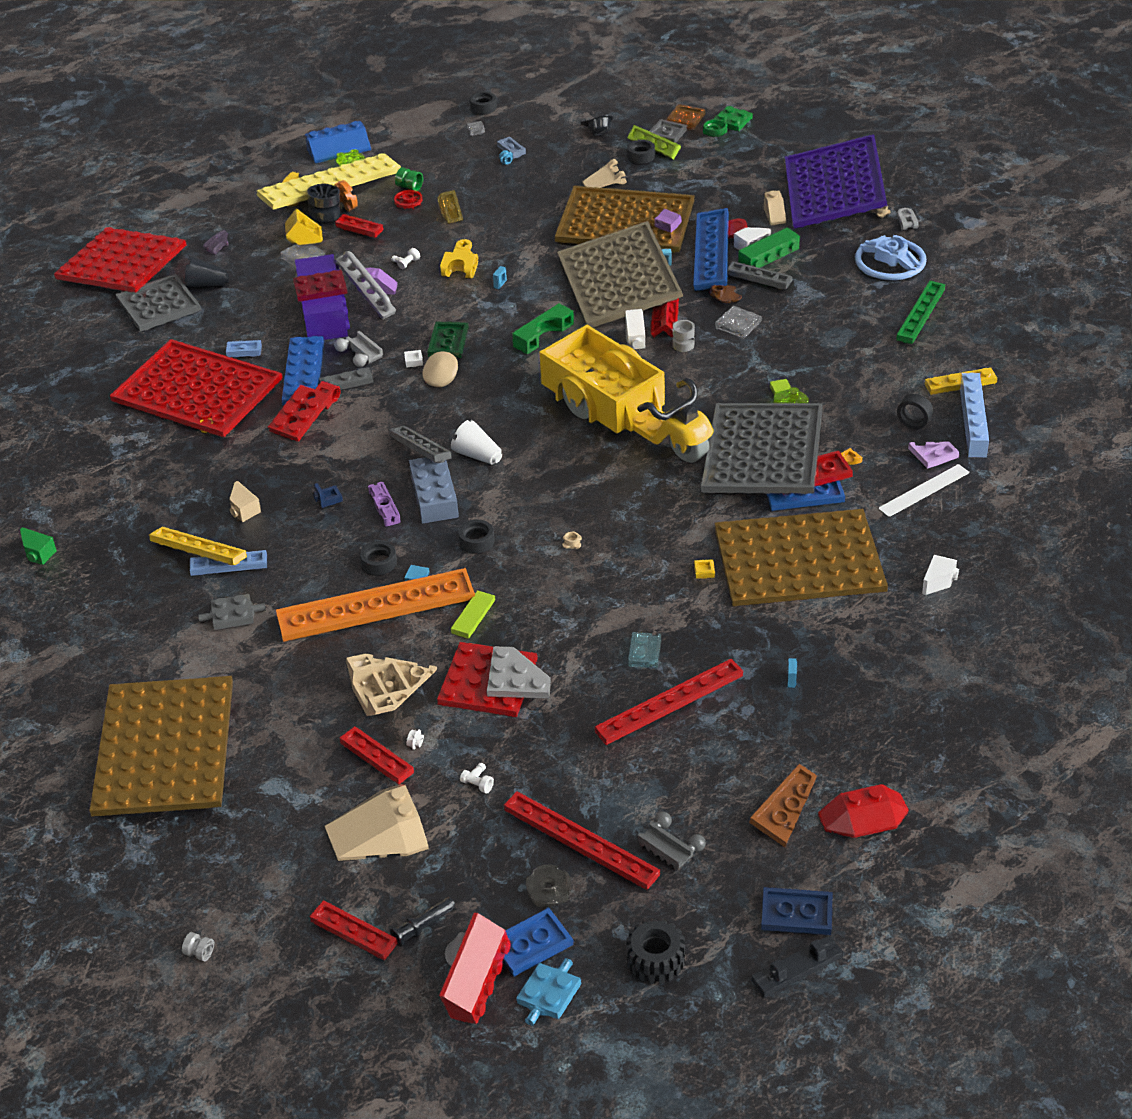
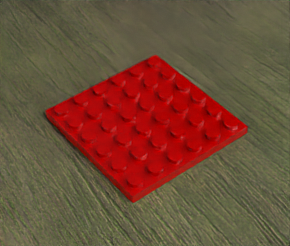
[54,227,186,293]

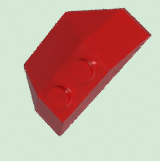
[818,784,909,838]

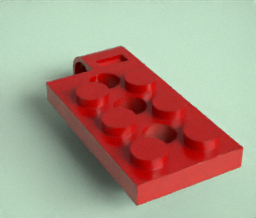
[268,381,341,442]

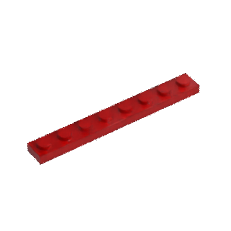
[595,659,743,745]
[504,791,660,890]

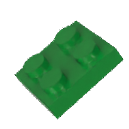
[714,106,753,132]

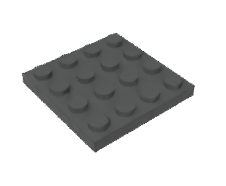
[116,274,201,332]

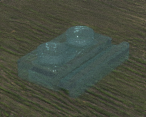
[628,632,661,668]

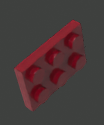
[293,270,348,302]

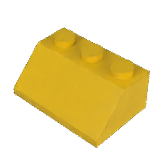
[285,208,323,245]

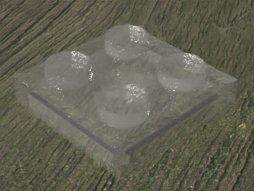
[280,244,325,267]
[715,306,762,338]

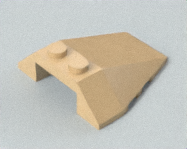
[325,784,429,861]

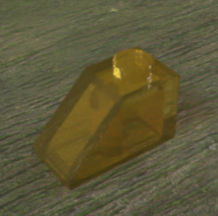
[437,190,463,224]

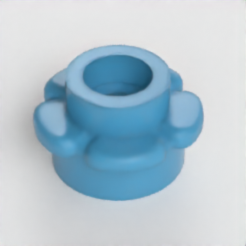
[499,150,513,164]

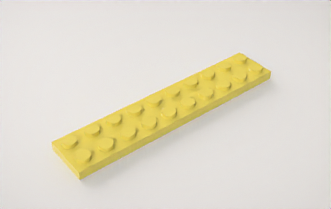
[257,154,401,210]

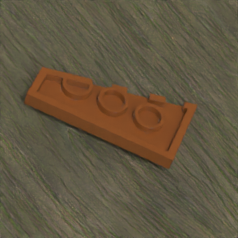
[749,764,817,847]

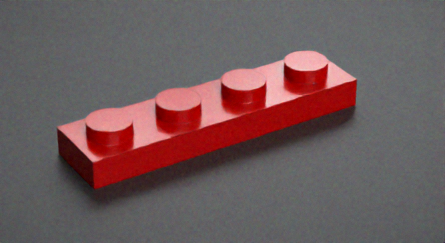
[340,727,414,785]
[310,900,398,960]

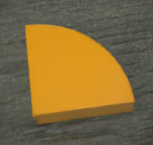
[841,448,862,465]

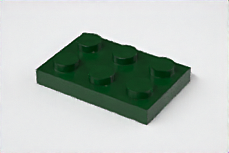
[427,321,469,358]

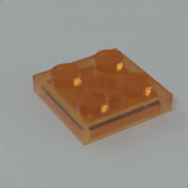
[667,104,705,128]

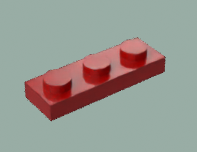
[335,214,383,238]

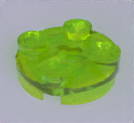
[774,387,809,403]

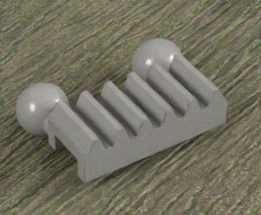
[334,331,383,367]

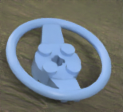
[855,235,926,280]

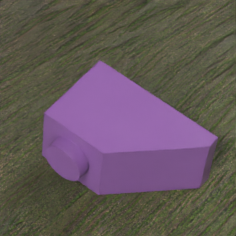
[361,267,397,294]

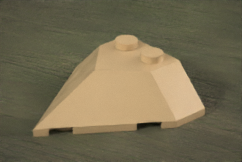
[346,654,437,716]

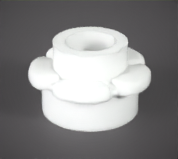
[406,730,424,750]

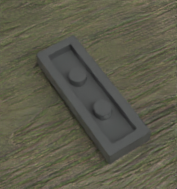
[319,367,373,390]

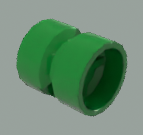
[395,167,423,191]

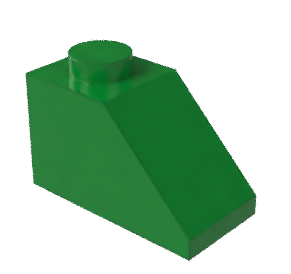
[20,527,57,565]

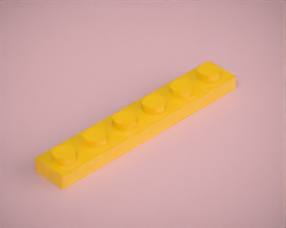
[149,527,247,565]

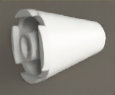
[451,420,502,464]

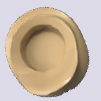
[423,352,458,387]

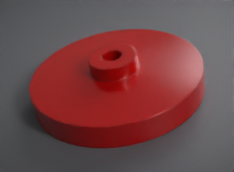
[728,218,748,239]

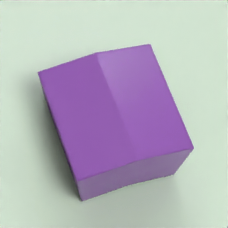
[655,209,682,233]

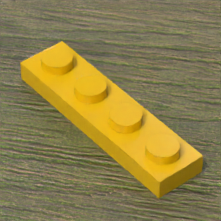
[924,367,997,395]

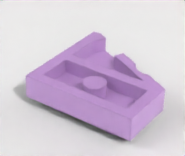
[908,442,959,469]

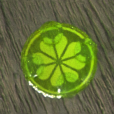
[336,149,365,166]

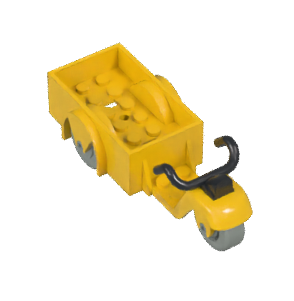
[539,325,713,463]

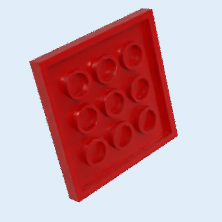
[437,642,537,717]

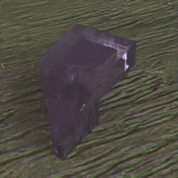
[203,230,228,255]

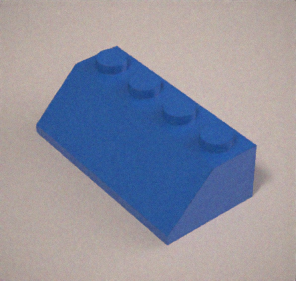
[305,121,371,163]

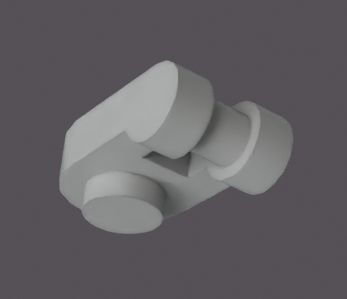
[897,208,918,230]

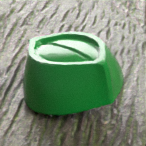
[703,119,727,137]

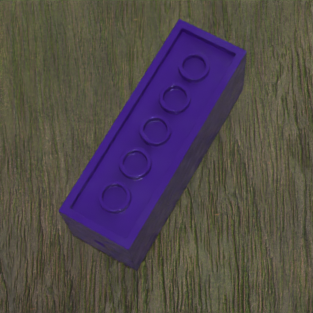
[295,254,350,340]

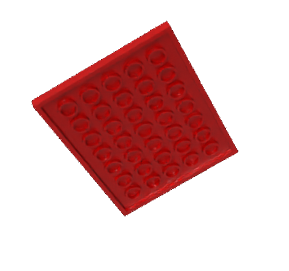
[110,339,283,437]

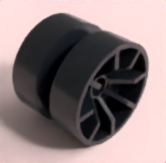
[307,184,341,222]

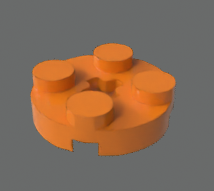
[334,180,358,212]

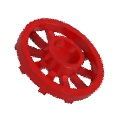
[394,190,423,209]

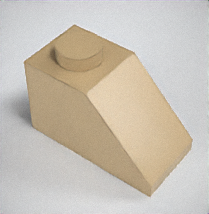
[764,191,786,225]
[230,481,261,522]

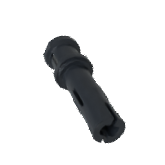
[390,897,456,947]

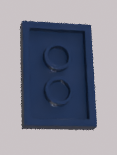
[761,887,832,935]

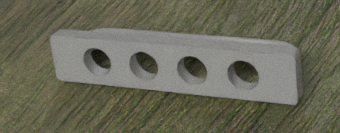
[336,251,396,319]

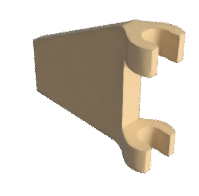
[583,159,626,188]

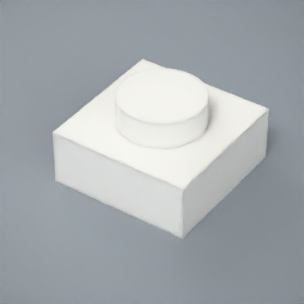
[404,350,423,367]

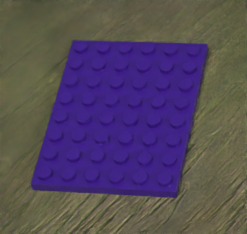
[785,134,888,228]

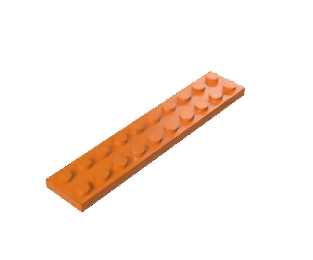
[276,568,475,642]

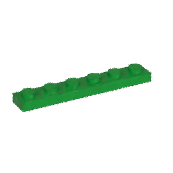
[896,281,945,344]

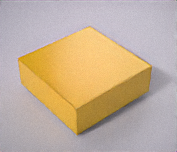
[694,560,715,579]

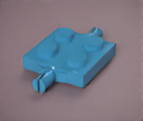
[516,958,581,1026]

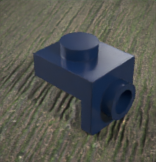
[312,483,343,508]

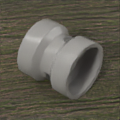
[182,932,214,961]

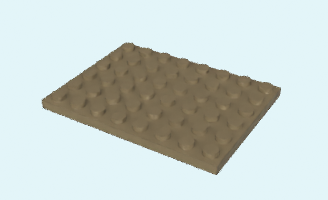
[557,221,683,328]

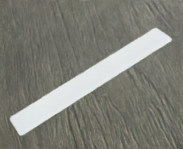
[879,465,969,516]

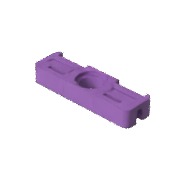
[368,482,401,526]

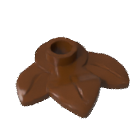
[710,285,742,303]

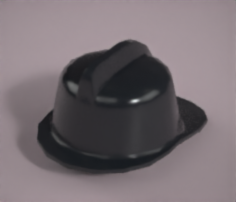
[580,115,613,136]

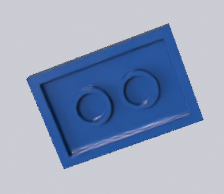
[503,908,573,976]

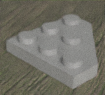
[487,646,551,698]

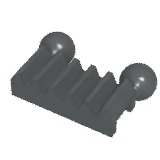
[638,811,706,870]

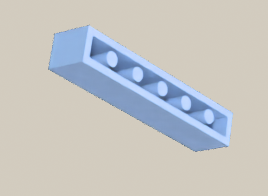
[960,373,989,458]

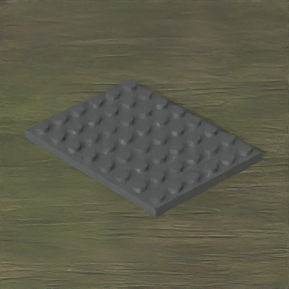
[701,403,823,494]

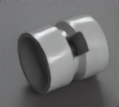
[673,320,695,352]

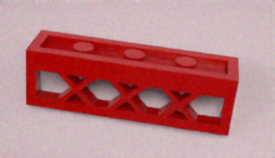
[651,298,679,338]

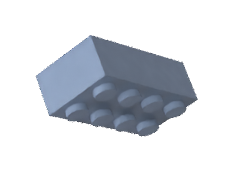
[409,457,459,524]

